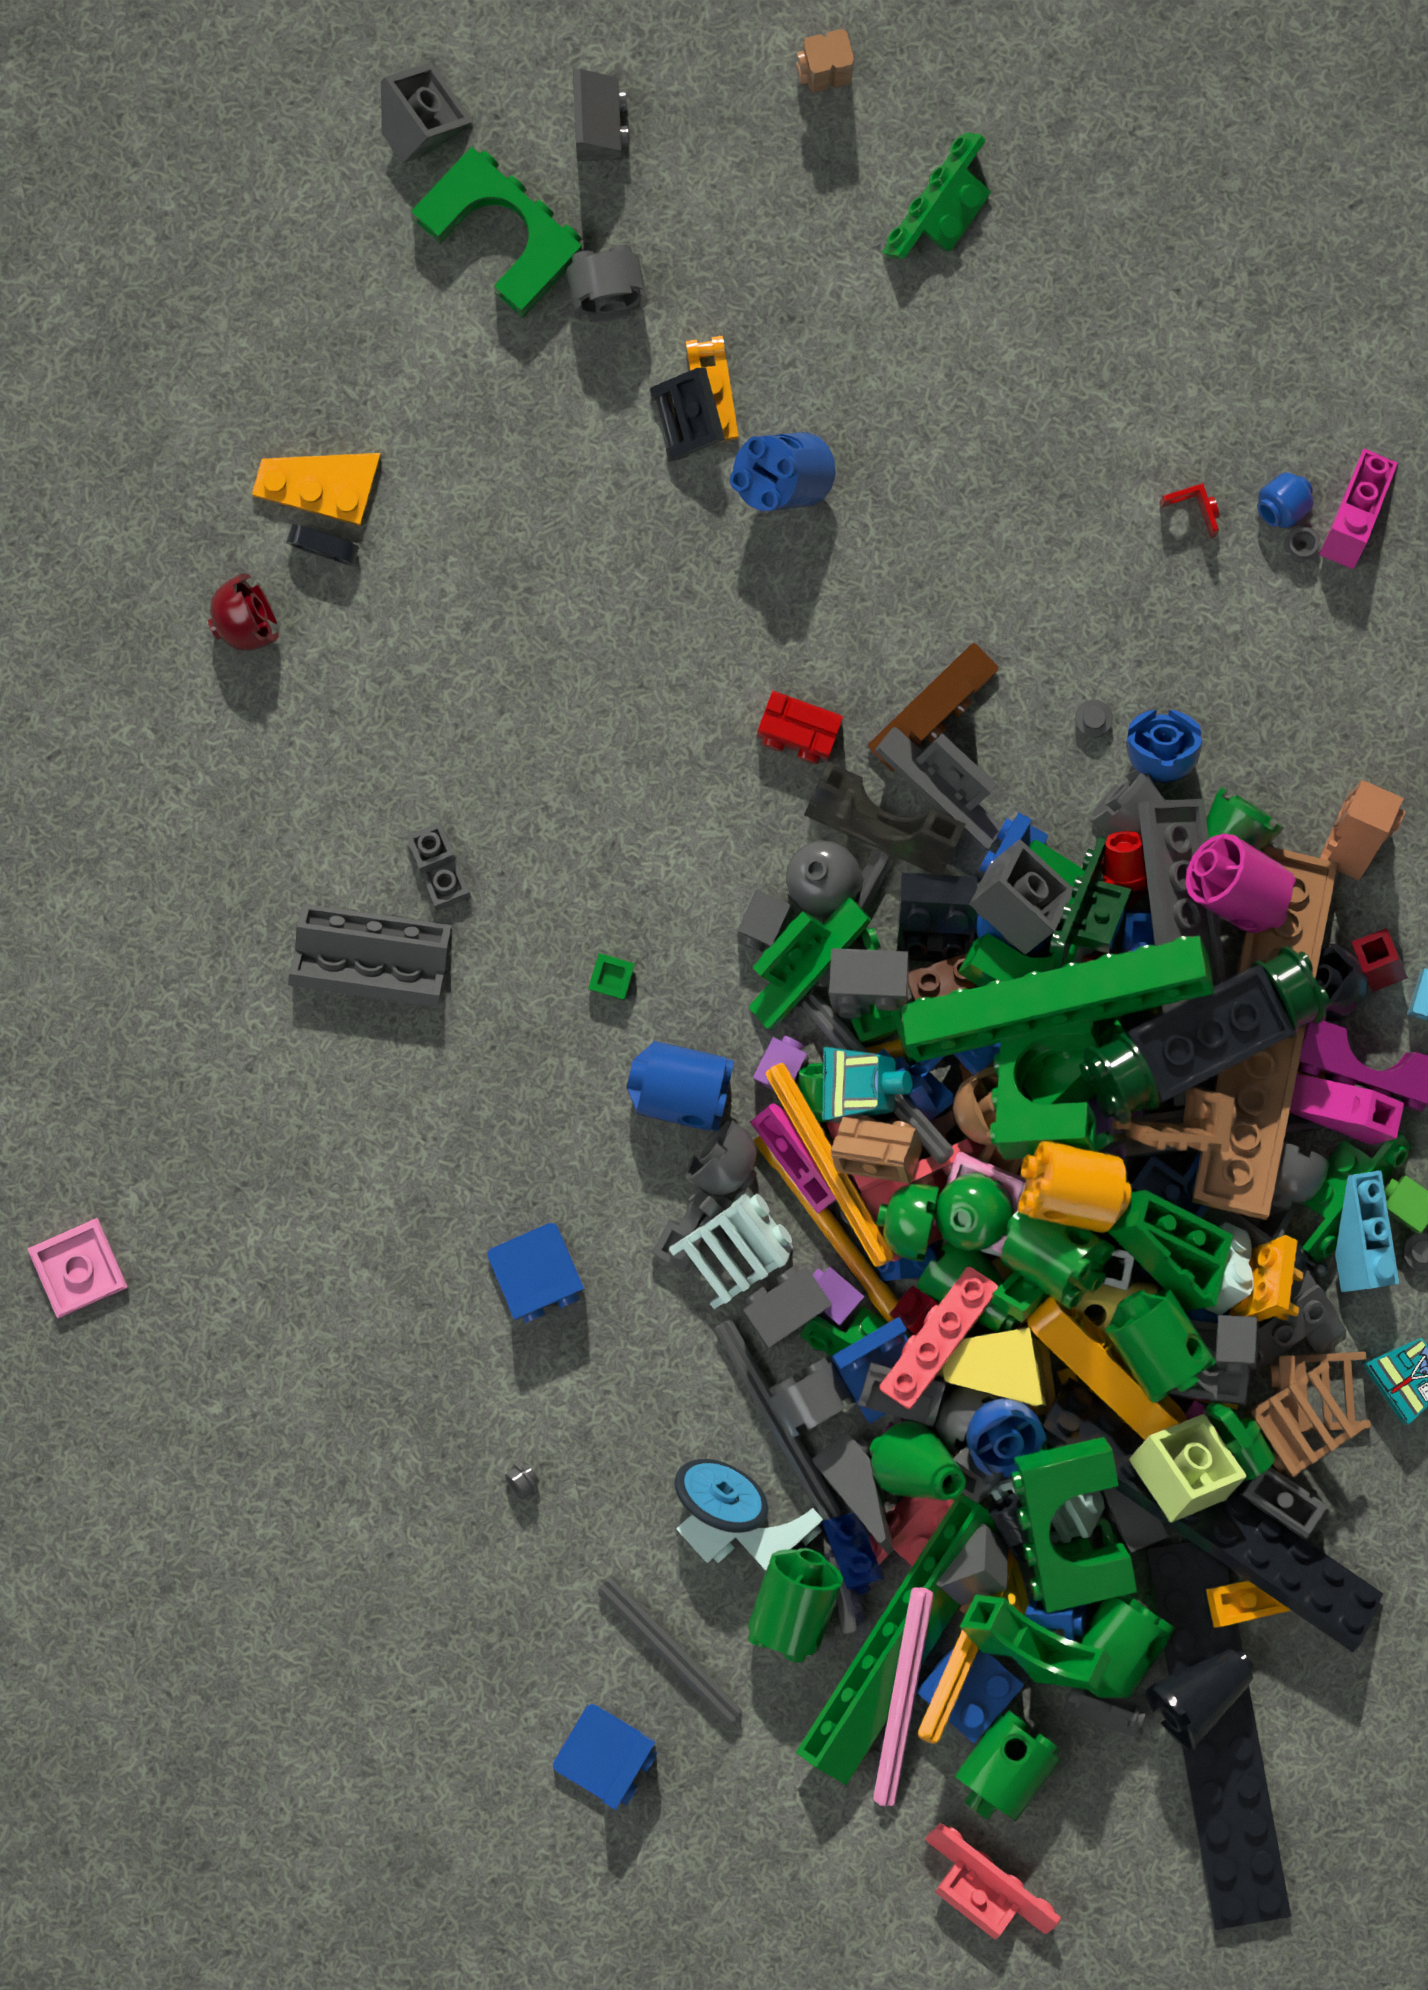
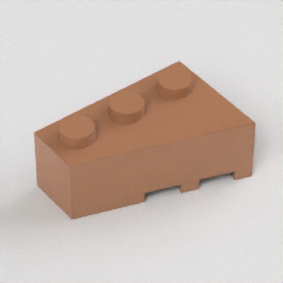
[1320,780,1406,880]

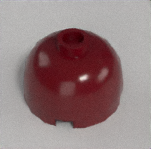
[208,573,279,651]

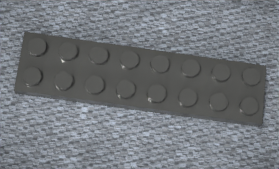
[1138,799,1226,1106]

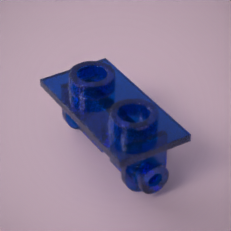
[822,1513,884,1595]

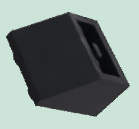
[896,872,977,962]

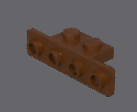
[868,643,999,772]

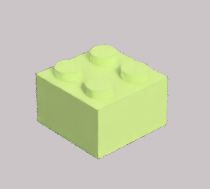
[1129,1414,1247,1522]

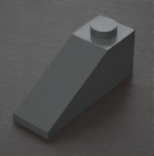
[812,1432,894,1554]

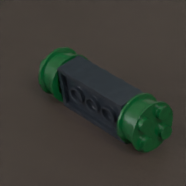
[1079,946,1331,1124]

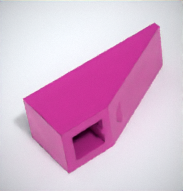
[1319,448,1398,569]
[1289,1073,1404,1145]

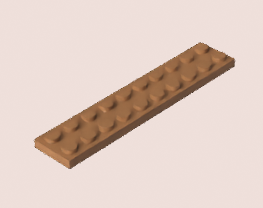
[1191,846,1338,1220]

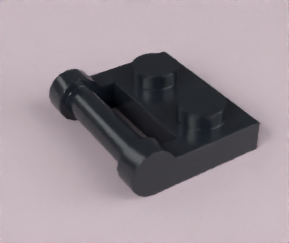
[649,368,725,461]

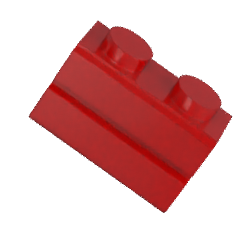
[757,690,843,765]

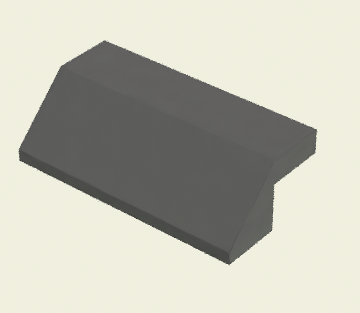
[288,904,452,1007]

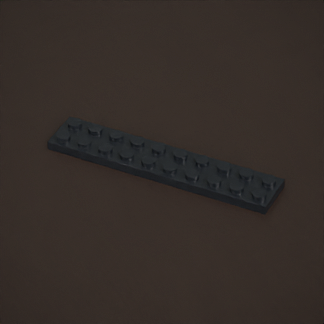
[1041,1377,1383,1652]
[1146,1541,1291,1930]

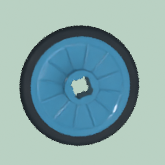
[674,1459,768,1533]

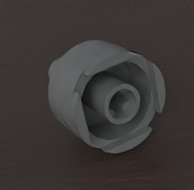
[566,244,648,323]
[768,1357,856,1439]

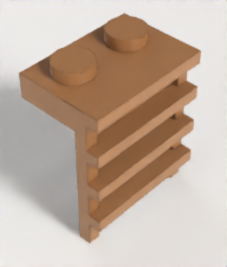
[1112,1086,1236,1152]
[1269,1352,1371,1432]
[1245,1361,1369,1477]

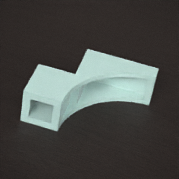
[676,1508,823,1570]

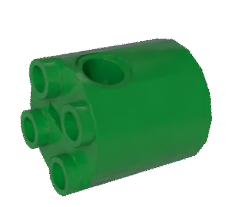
[1001,1211,1115,1309]
[1106,1290,1216,1403]
[747,1548,843,1663]
[1076,1595,1176,1699]
[954,1710,1061,1822]

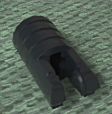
[988,1494,1029,1563]

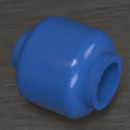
[1257,472,1313,528]

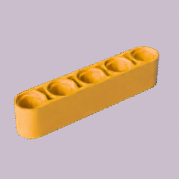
[1027,1296,1187,1440]

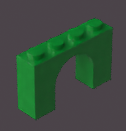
[411,146,583,318]
[958,839,1102,987]
[990,1020,1101,1159]
[1011,1437,1137,1613]

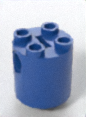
[730,432,836,511]
[626,1040,734,1131]

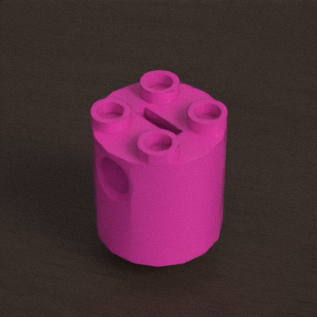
[1185,833,1296,933]

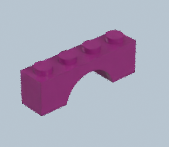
[1297,1021,1428,1112]

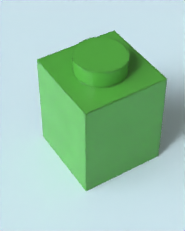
[1384,1175,1428,1234]

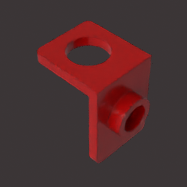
[1159,483,1220,539]

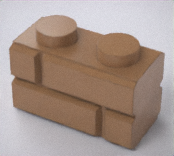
[796,29,854,93]
[831,1116,922,1183]

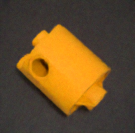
[1018,1141,1131,1233]

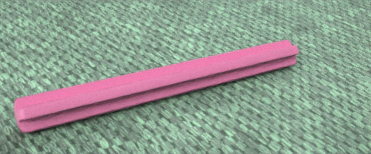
[873,1587,934,1806]

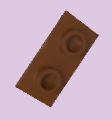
[908,953,979,1001]

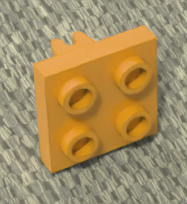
[1229,1235,1304,1322]

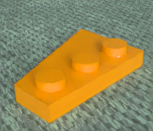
[252,453,381,526]

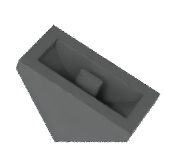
[936,1523,1008,1606]

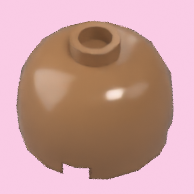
[953,1067,1028,1146]

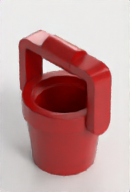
[1101,831,1149,910]

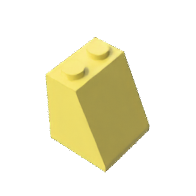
[937,1328,1048,1408]

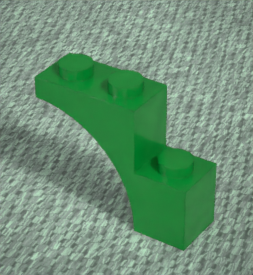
[960,1595,1111,1690]

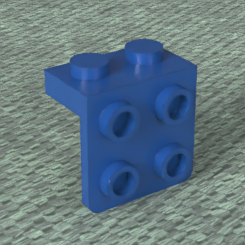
[487,1223,585,1324]
[553,1704,658,1810]

